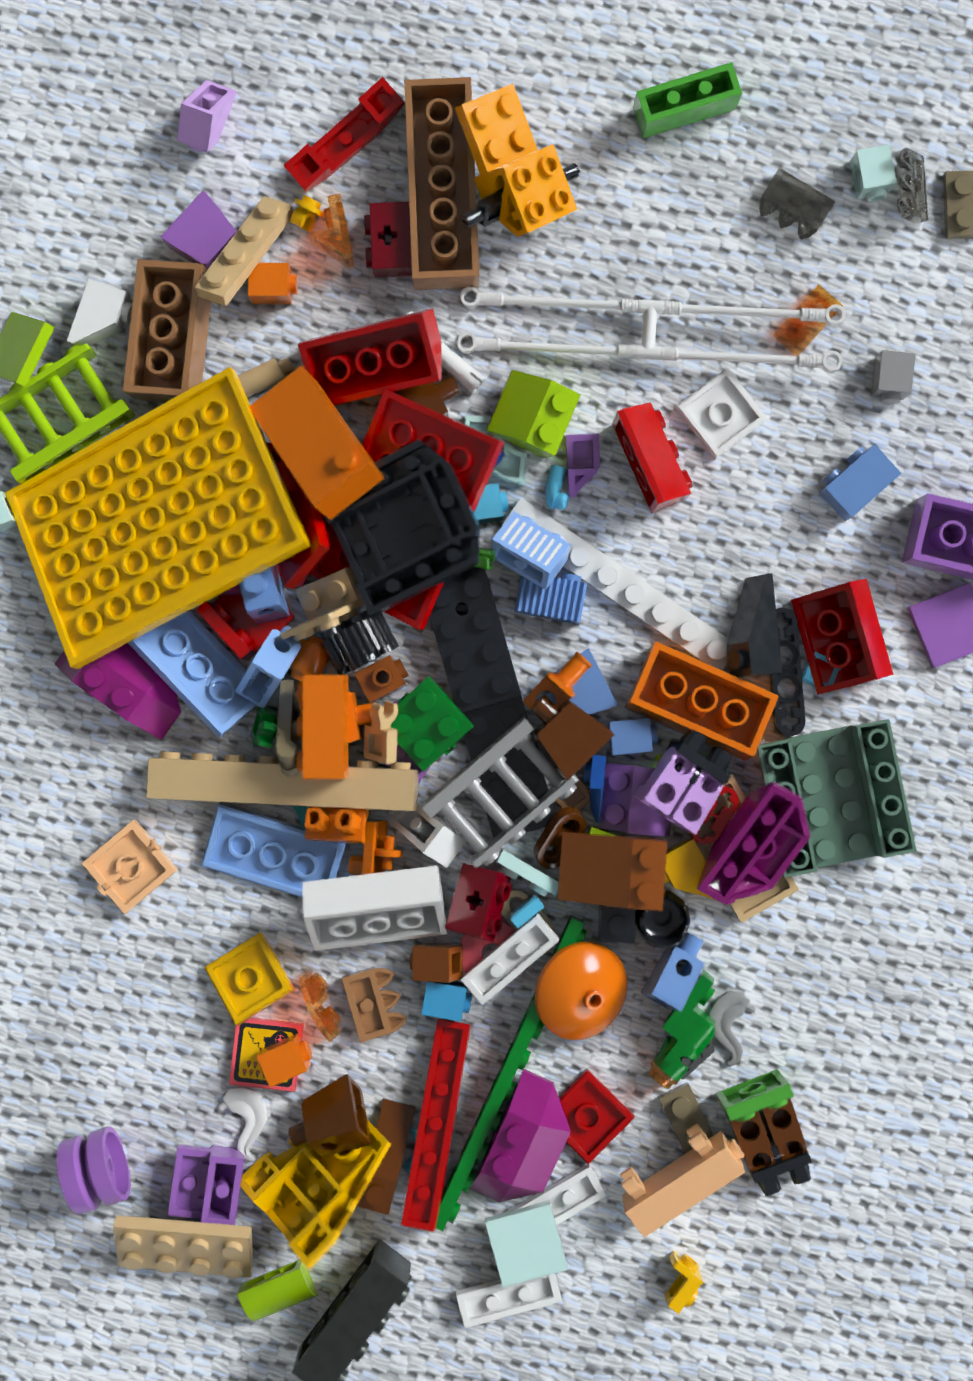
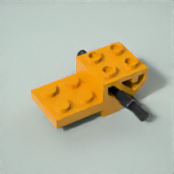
[455,83,580,237]

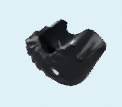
[635,890,690,948]

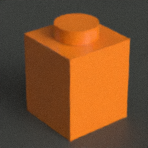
[248,263,298,304]
[256,1033,313,1088]

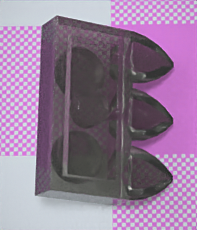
[895,148,929,223]
[759,167,835,240]

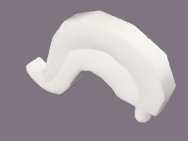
[218,1086,268,1162]

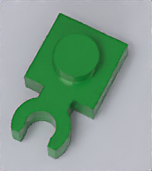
[250,706,278,748]

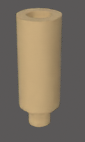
[238,357,294,398]

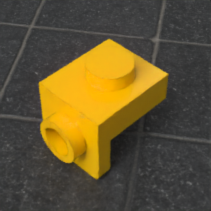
[664,1251,703,1314]

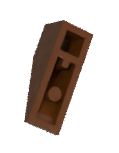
[356,1098,416,1215]

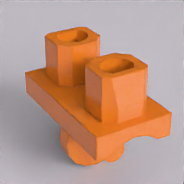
[304,806,369,844]
[348,820,403,875]

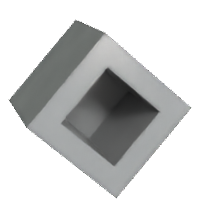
[871,350,916,404]

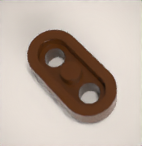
[533,807,586,869]

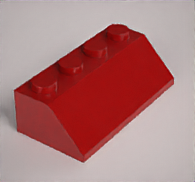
[298,308,442,405]

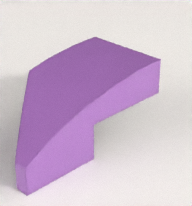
[565,433,600,498]

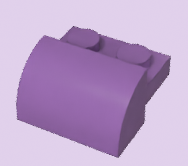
[599,763,671,837]
[168,1144,244,1225]

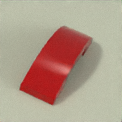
[283,77,405,192]

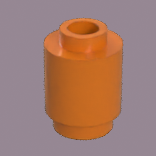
[289,635,329,682]

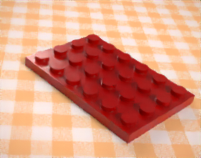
[308,389,505,630]

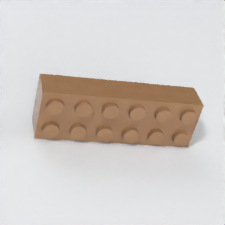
[404,77,480,290]

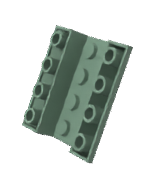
[757,719,917,878]

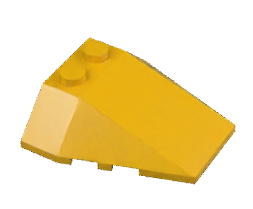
[240,1119,391,1270]

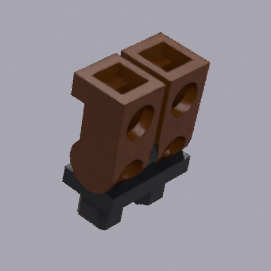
[725,1098,812,1196]

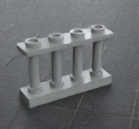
[422,716,578,868]

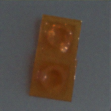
[773,284,843,356]
[299,970,342,1043]

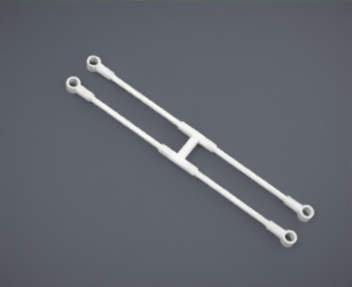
[457,287,846,374]

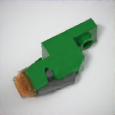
[648,970,716,1089]

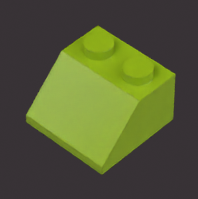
[486,370,581,458]

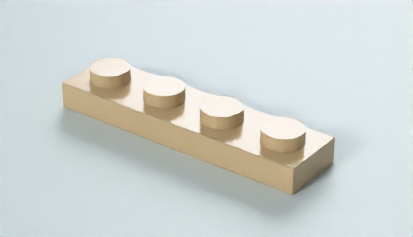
[195,196,293,306]

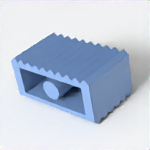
[514,573,588,625]

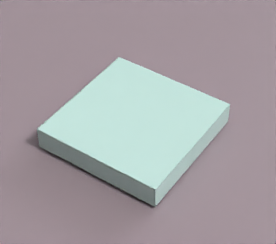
[485,1200,568,1288]

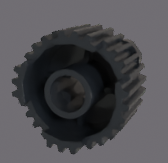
[321,610,399,675]

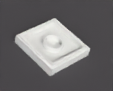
[675,367,768,460]

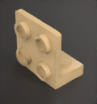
[280,566,364,641]

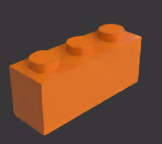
[297,675,348,779]

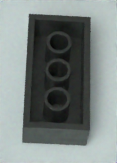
[292,1238,412,1381]

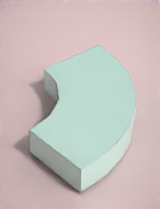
[464,415,527,486]

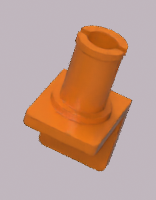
[524,651,592,709]

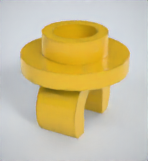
[290,195,325,232]

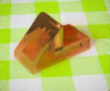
[308,193,355,268]

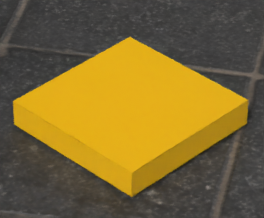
[204,932,295,1025]

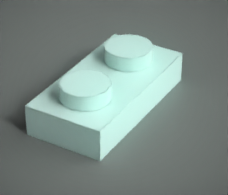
[496,849,559,897]

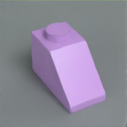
[177,80,237,152]

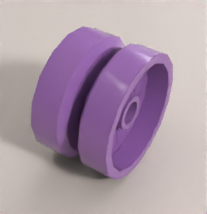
[57,1126,131,1215]

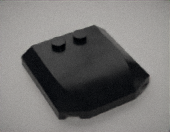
[324,439,480,617]

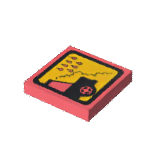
[229,1017,304,1092]

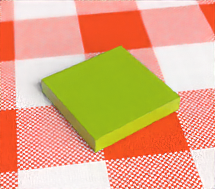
[0,311,54,387]

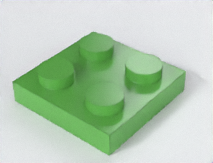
[716,1069,795,1122]

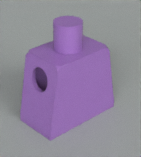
[161,190,237,269]

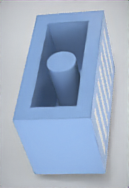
[491,511,571,590]

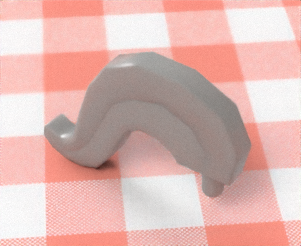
[708,991,756,1067]

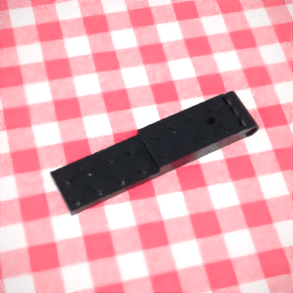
[430,567,555,838]

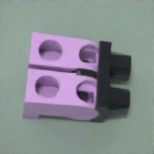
[633,729,732,835]

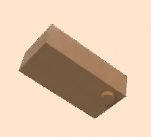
[123,259,211,403]

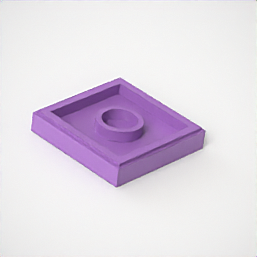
[907,582,973,668]

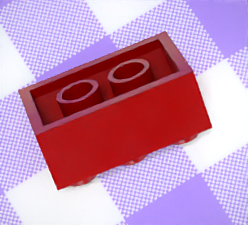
[612,402,693,514]
[791,579,894,695]

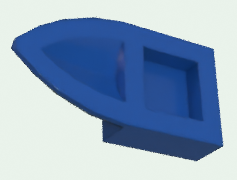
[584,755,606,824]

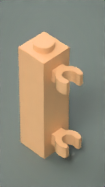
[620,1123,745,1238]

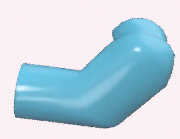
[545,465,569,510]

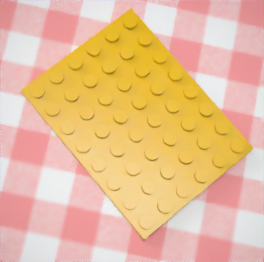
[5,367,310,669]

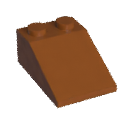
[557,832,667,911]

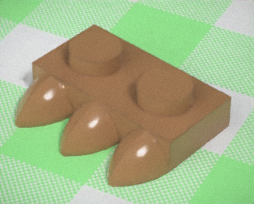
[342,967,407,1043]

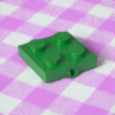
[391,676,474,772]

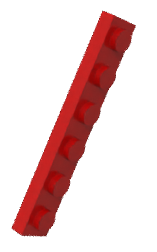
[401,1019,472,1232]

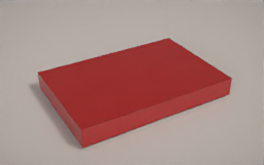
[279,479,330,589]

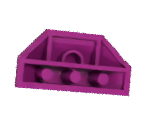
[55,643,181,740]
[697,781,810,905]
[469,1069,571,1203]

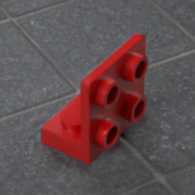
[196,594,295,662]

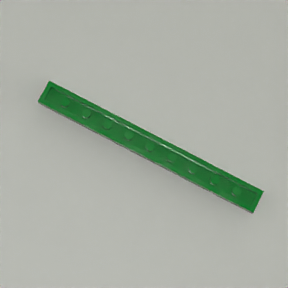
[436,914,587,1232]

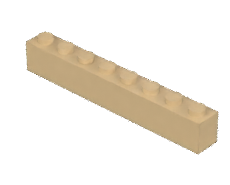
[146,751,419,811]

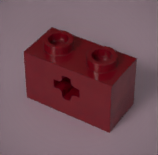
[364,201,412,278]
[445,863,511,942]

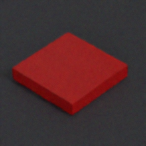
[559,1068,635,1165]

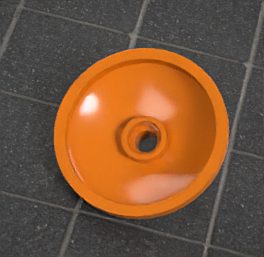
[535,941,628,1040]

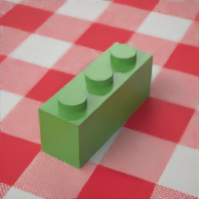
[633,62,742,138]

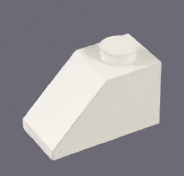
[67,278,133,347]
[388,802,467,868]

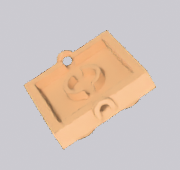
[82,820,178,914]

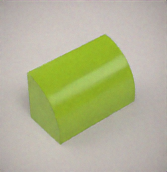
[237,1259,318,1321]

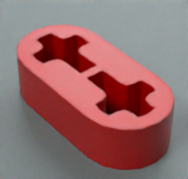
[690,786,739,845]

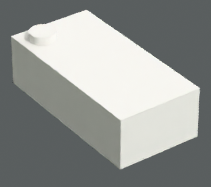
[302,865,447,951]

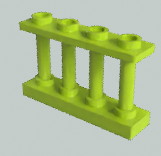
[0,343,136,484]

